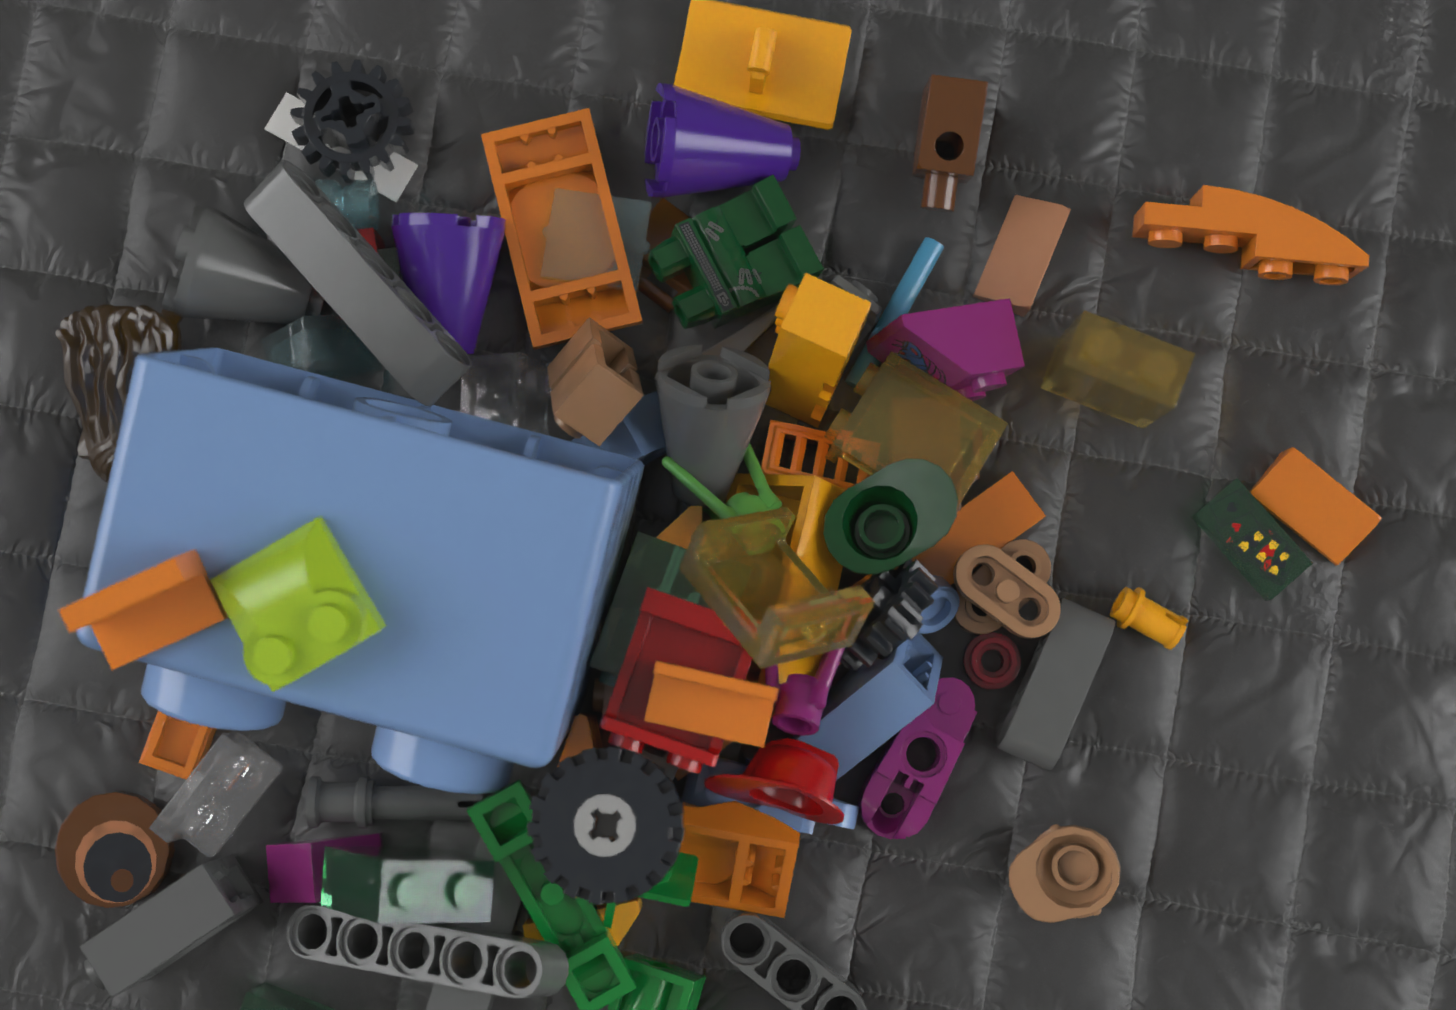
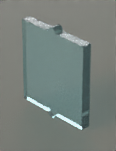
[541,188,652,293]

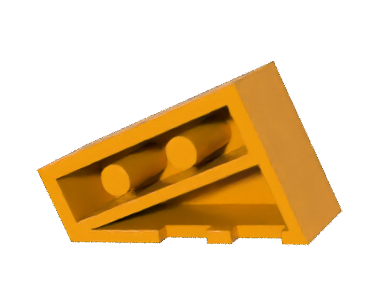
[766,273,872,428]

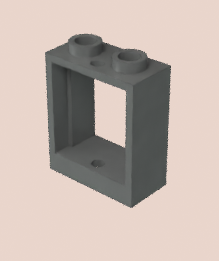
[79,855,263,998]

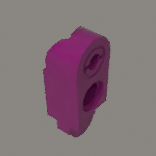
[858,677,977,839]

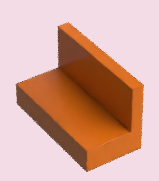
[59,549,228,670]
[644,661,779,748]

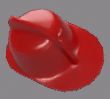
[704,738,844,824]

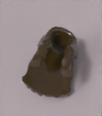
[56,304,184,482]

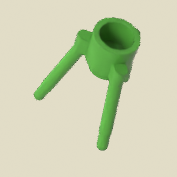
[662,443,782,552]

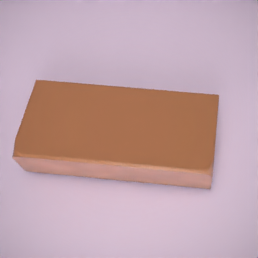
[973,195,1071,317]

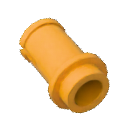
[1110,587,1188,650]

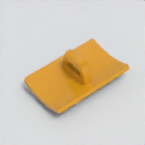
[673,0,852,130]

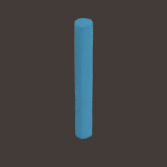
[845,237,944,392]

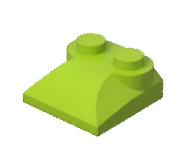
[210,516,387,692]

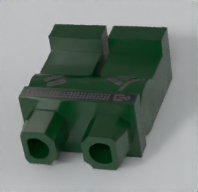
[648,175,824,329]

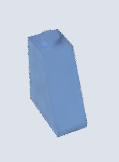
[793,633,943,780]

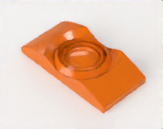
[481,108,643,350]
[592,801,800,918]

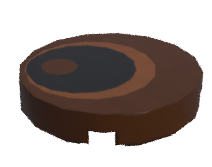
[55,791,175,908]

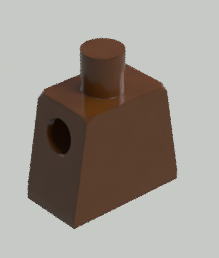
[912,74,989,212]

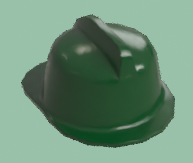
[823,459,958,575]

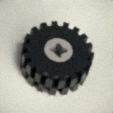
[527,747,686,905]

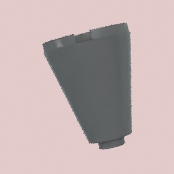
[655,345,771,509]

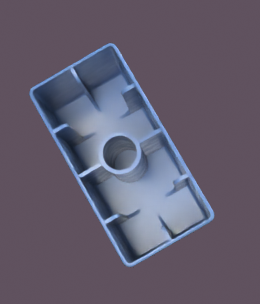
[77,347,644,794]

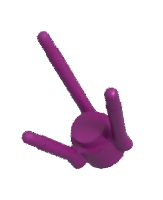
[763,606,857,735]

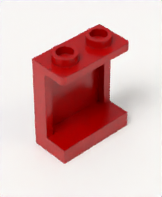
[599,587,764,774]

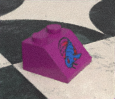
[866,298,1025,404]

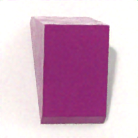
[266,832,387,903]

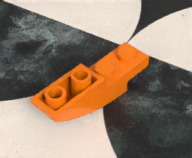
[1132,185,1369,285]

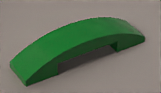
[466,779,637,1010]

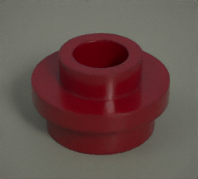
[963,632,1021,689]

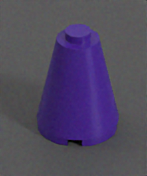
[645,83,801,198]
[391,213,506,354]

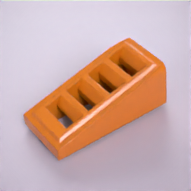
[761,420,880,490]

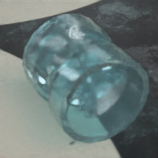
[315,179,379,231]

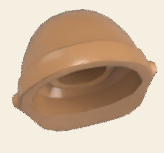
[1008,824,1121,923]

